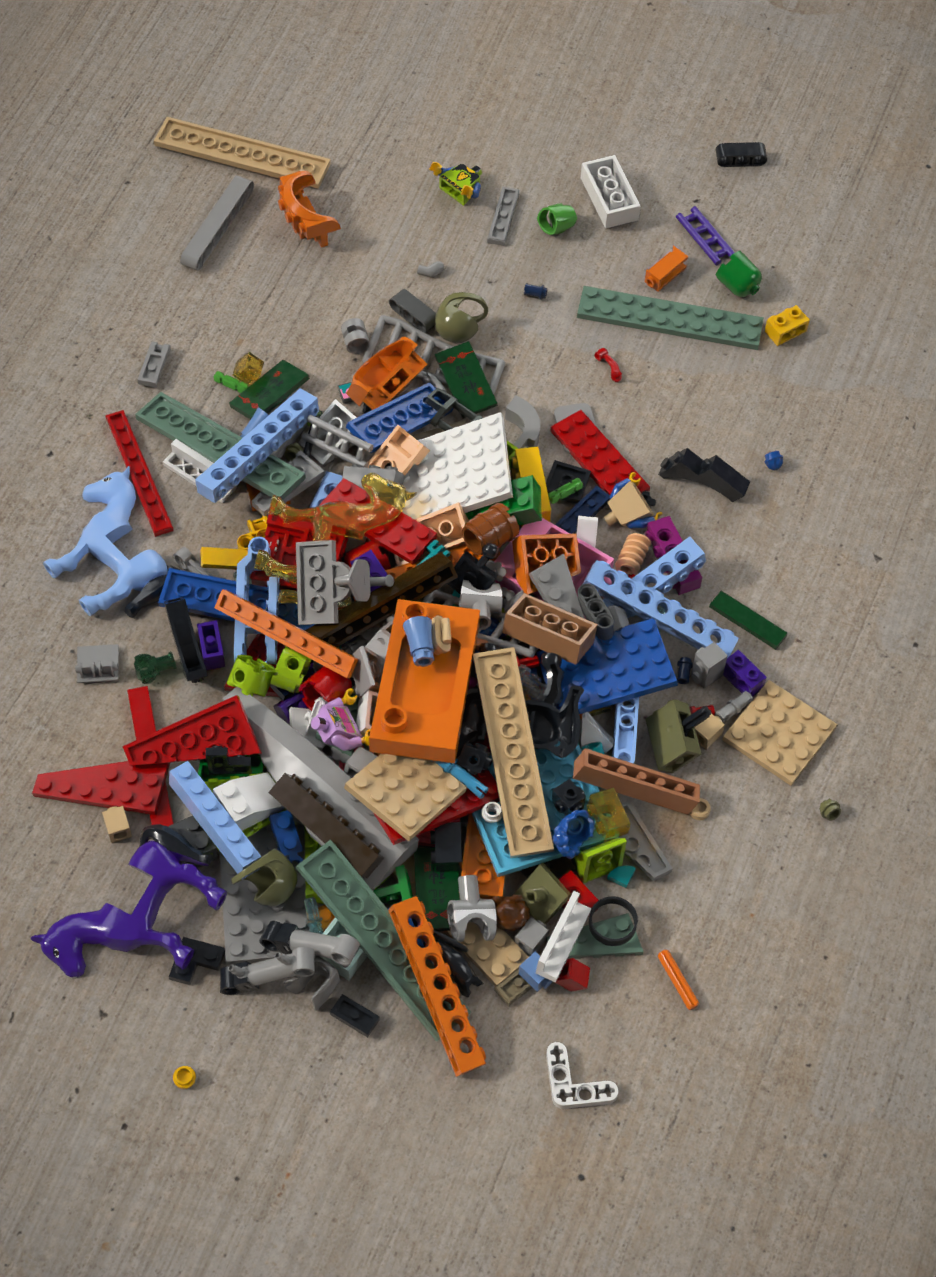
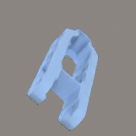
[234,537,280,664]
[612,697,639,764]

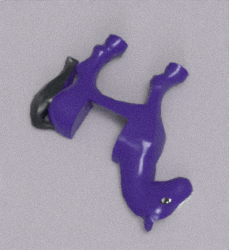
[31,824,227,978]

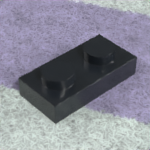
[330,994,380,1038]

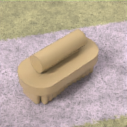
[431,615,452,655]

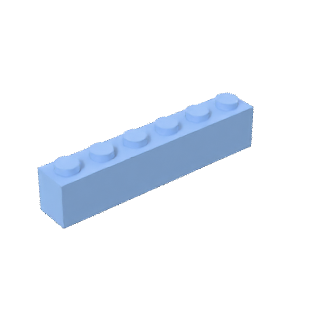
[169,761,262,880]

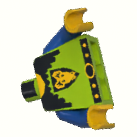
[429,162,482,206]

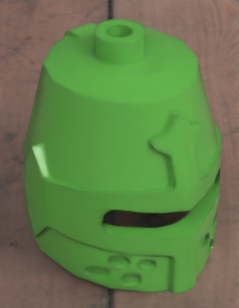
[537,203,577,235]

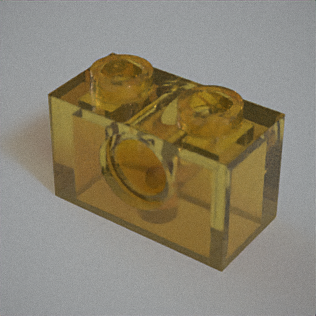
[587,787,630,841]

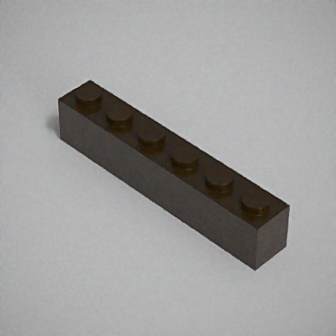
[268,773,384,878]

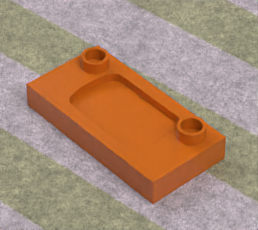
[369,599,480,763]

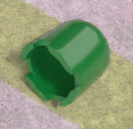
[715,251,762,298]

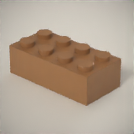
[502,593,598,665]

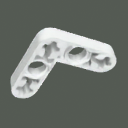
[546,1042,618,1109]

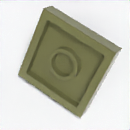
[514,864,572,925]

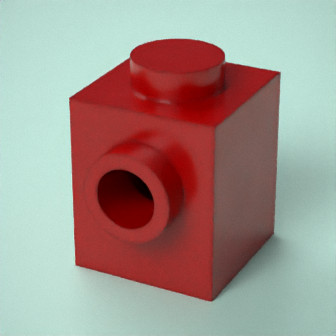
[556,958,590,992]

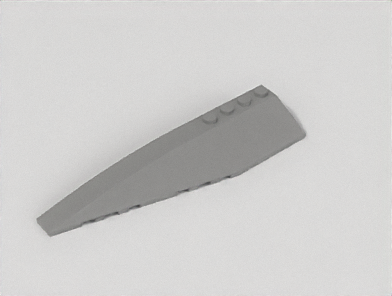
[222,687,419,891]

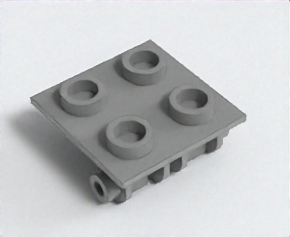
[75,644,119,683]

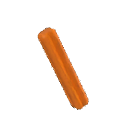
[658,949,699,1010]

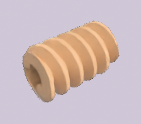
[615,533,651,575]

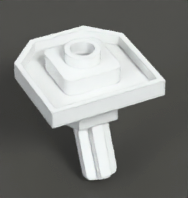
[289,697,328,750]

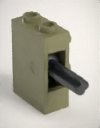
[645,699,711,773]

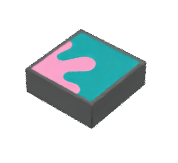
[337,382,353,404]

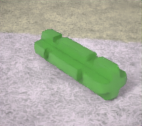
[214,371,248,393]
[548,478,583,504]

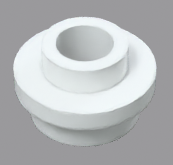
[482,802,503,823]

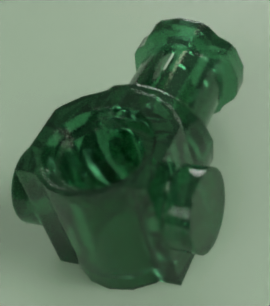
[134,651,177,684]

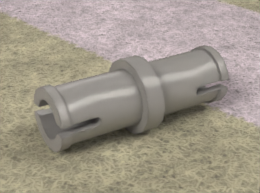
[715,691,753,723]

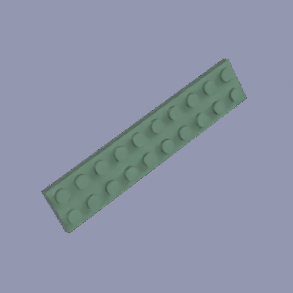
[577,286,764,350]
[135,392,306,503]
[296,840,471,1042]

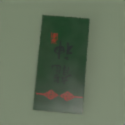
[435,341,498,419]
[229,360,310,420]
[414,847,460,931]

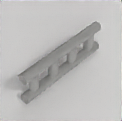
[302,415,374,468]

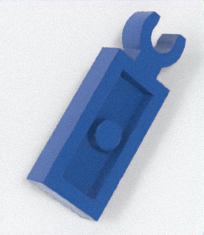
[268,810,303,864]

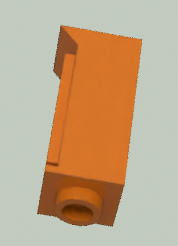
[645,245,688,291]

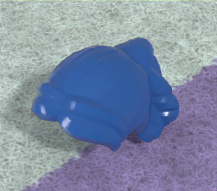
[552,810,595,859]

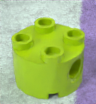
[270,646,312,694]
[227,654,275,697]

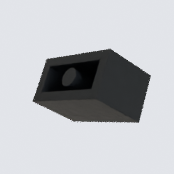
[430,822,462,872]

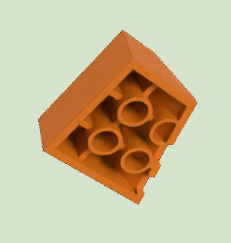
[512,533,581,595]

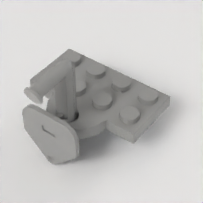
[296,540,394,625]

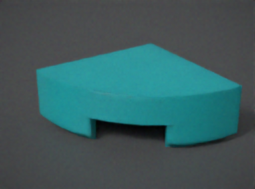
[607,866,636,888]

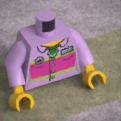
[311,688,371,751]

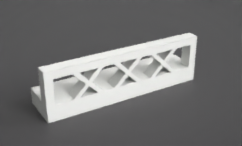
[162,439,237,503]
[536,891,592,983]

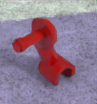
[594,348,622,382]

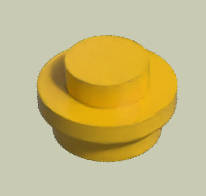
[173,1066,196,1089]

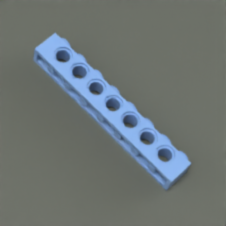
[195,388,319,503]
[582,560,739,658]

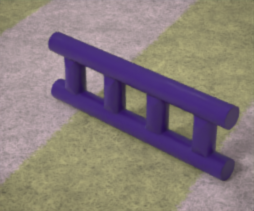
[676,206,735,266]

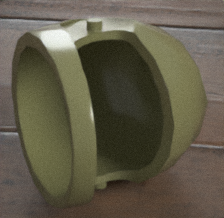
[435,292,488,343]
[231,848,297,907]

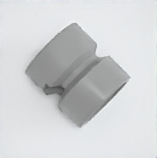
[341,318,370,354]

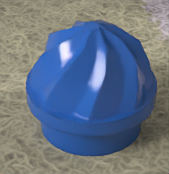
[764,451,783,470]

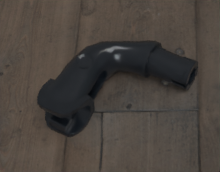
[423,939,484,998]

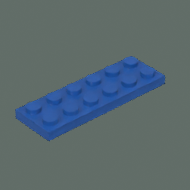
[346,382,454,453]

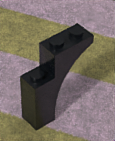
[658,448,750,502]
[164,597,208,683]

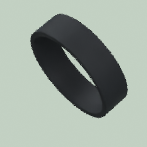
[589,896,638,946]

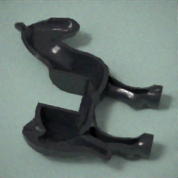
[456,643,584,758]

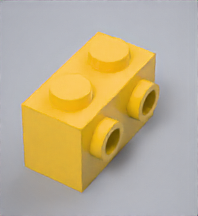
[764,305,810,346]

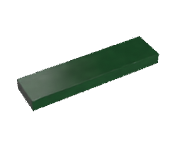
[709,591,788,650]

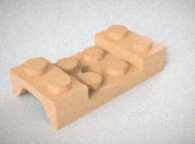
[367,425,430,504]

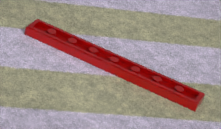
[105,410,174,537]
[127,686,174,826]

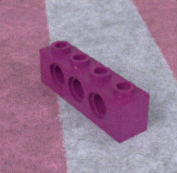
[645,516,703,595]

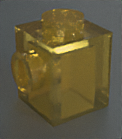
[232,352,264,384]

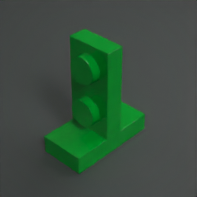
[373,865,413,904]

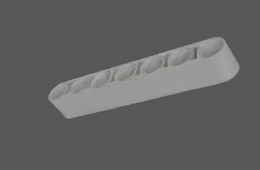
[180,175,254,270]

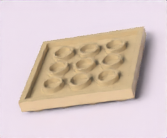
[722,680,838,786]
[344,753,467,841]

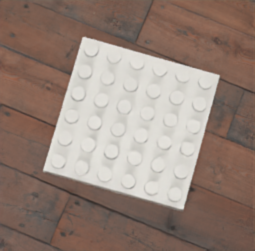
[397,412,513,520]

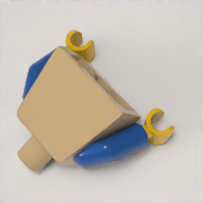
[604,472,663,529]

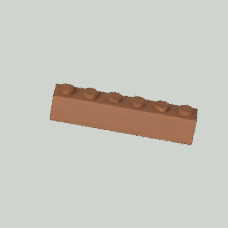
[573,748,700,815]

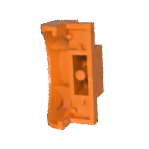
[278,171,341,248]
[346,337,428,410]

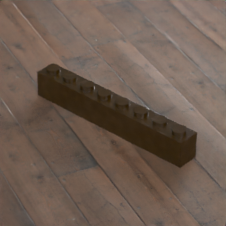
[304,552,458,647]

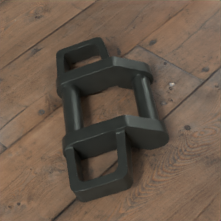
[425,388,484,431]

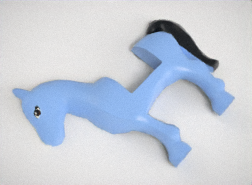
[43,466,180,618]

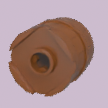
[462,503,519,555]

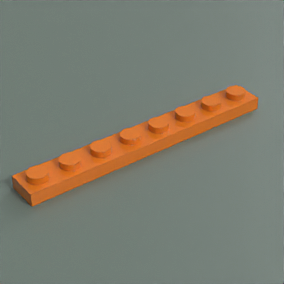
[214,589,359,678]

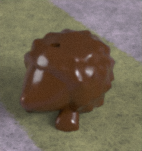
[492,895,530,932]

